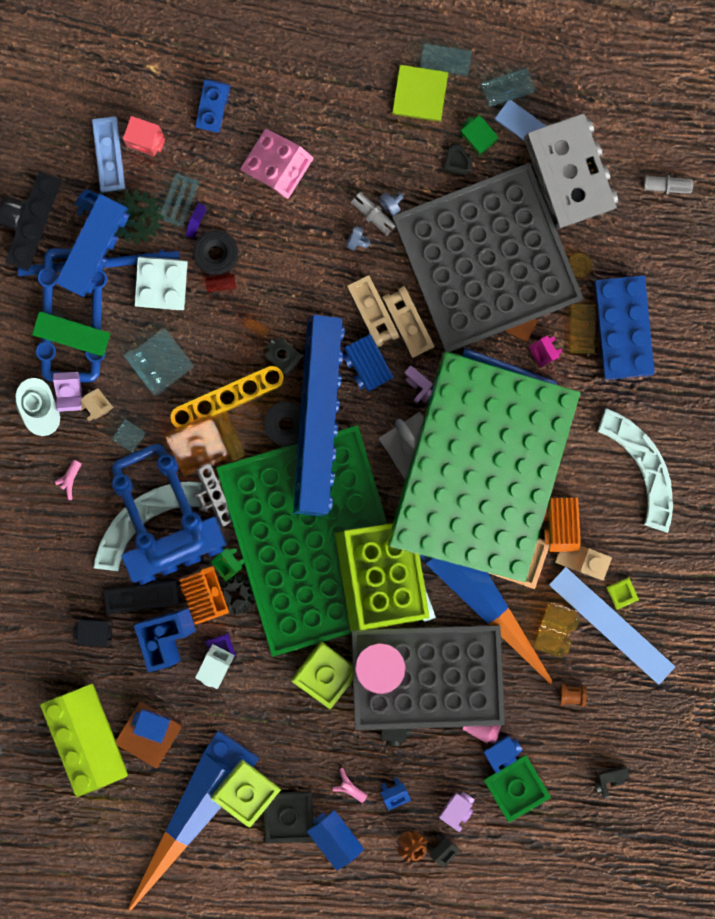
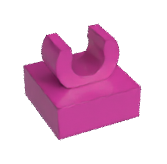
[529,335,562,368]

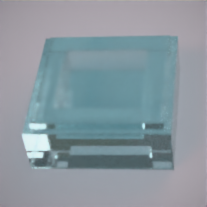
[112,419,146,453]

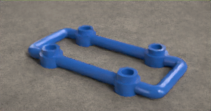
[36,248,107,382]
[111,444,203,567]

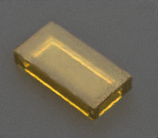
[569,304,596,354]

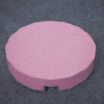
[355,644,405,694]

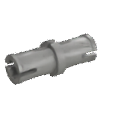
[350,192,396,236]

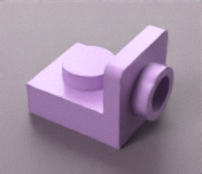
[404,366,433,404]
[53,372,82,412]

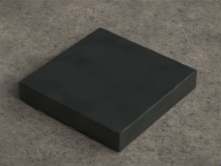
[264,791,314,844]

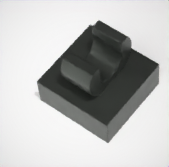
[427,834,460,868]

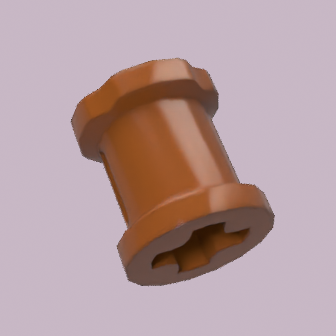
[559,684,587,707]

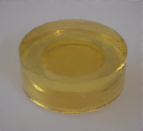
[568,253,592,278]

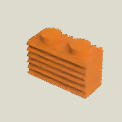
[543,497,581,552]
[179,566,229,624]

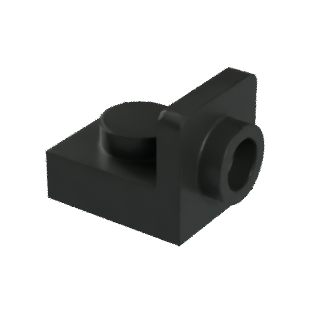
[594,765,630,799]

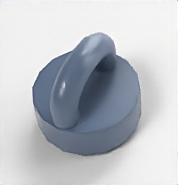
[378,192,403,216]
[346,225,371,251]

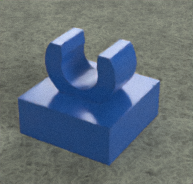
[75,189,99,216]
[380,777,411,810]

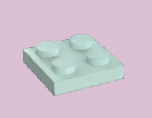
[135,256,188,310]

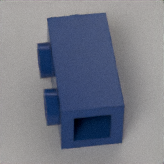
[307,810,365,871]

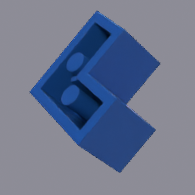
[134,608,196,672]

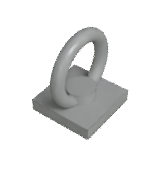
[379,412,424,480]

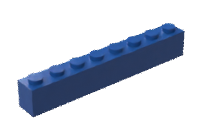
[293,315,345,516]

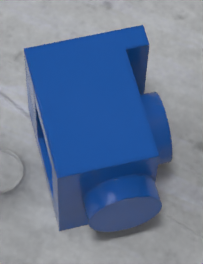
[483,735,523,774]

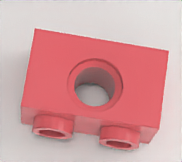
[123,116,165,157]

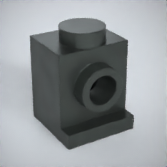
[264,337,303,376]

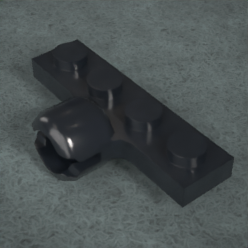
[0,171,62,272]

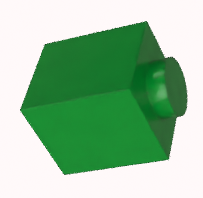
[460,115,499,157]

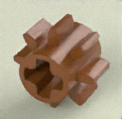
[396,830,428,862]

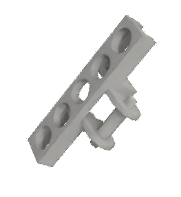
[193,463,232,527]

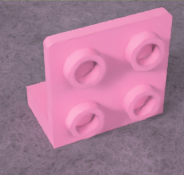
[241,129,314,199]

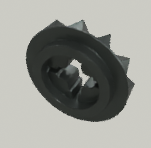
[219,575,255,615]

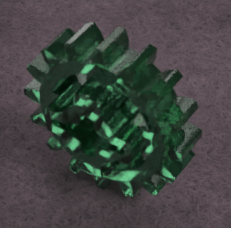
[116,190,164,244]

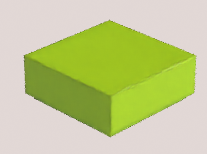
[606,577,639,610]

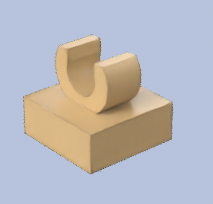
[80,389,113,421]

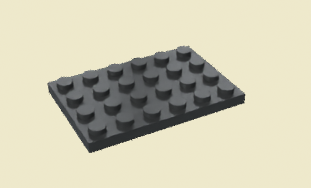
[352,626,505,730]

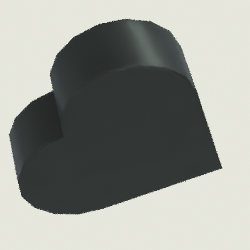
[443,144,473,175]

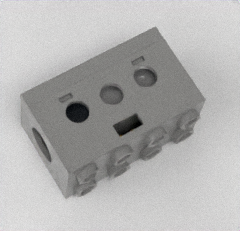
[524,114,618,230]

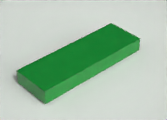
[32,311,111,357]

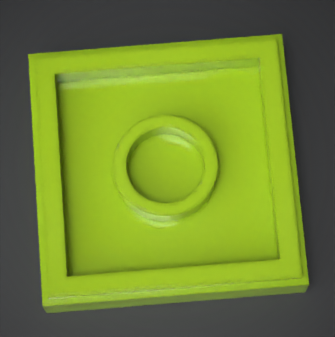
[392,65,448,122]
[291,641,353,710]
[211,759,281,828]

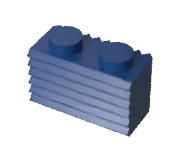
[343,334,394,393]

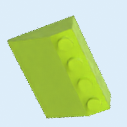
[335,523,430,631]

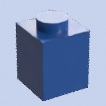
[131,708,171,743]

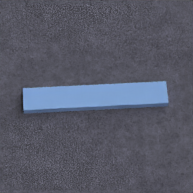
[549,567,675,685]

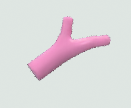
[55,460,82,500]
[332,768,368,803]

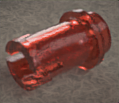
[205,272,236,293]

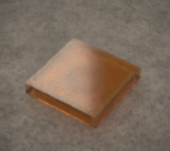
[165,414,229,477]

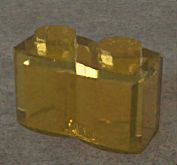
[533,601,580,658]

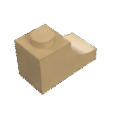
[555,546,612,581]

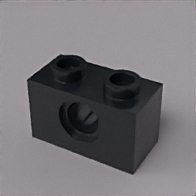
[73,619,113,647]

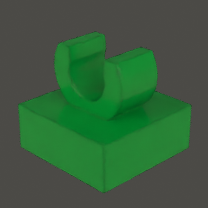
[211,548,245,582]

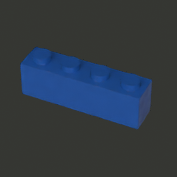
[56,194,130,297]

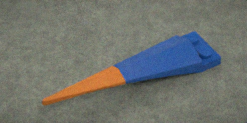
[420,554,552,683]
[128,730,260,911]

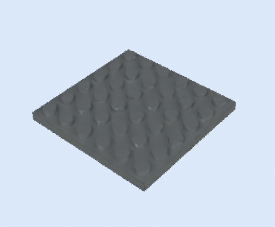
[392,163,584,353]

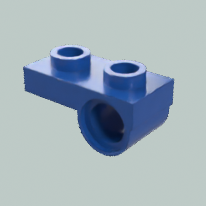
[195,78,230,133]

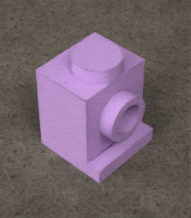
[438,791,475,832]

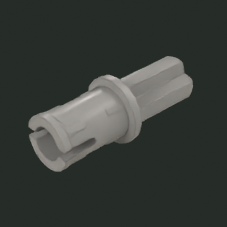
[644,175,693,195]

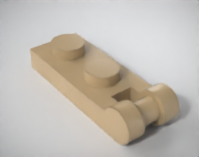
[347,275,399,348]
[382,286,434,358]

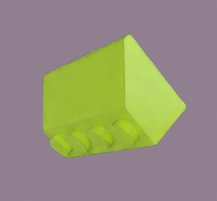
[40,683,129,797]

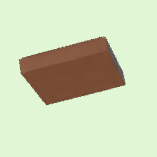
[116,701,182,769]

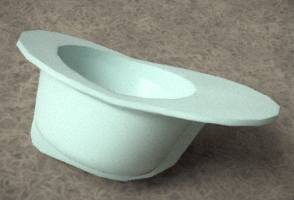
[15,378,60,436]

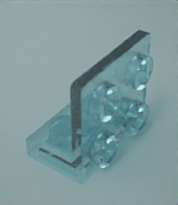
[123,328,194,396]

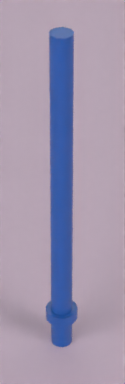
[18,250,180,276]

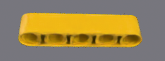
[170,366,284,429]

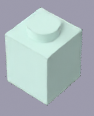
[196,644,235,689]

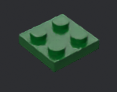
[483,754,551,823]

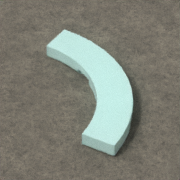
[597,408,673,533]
[94,482,203,571]

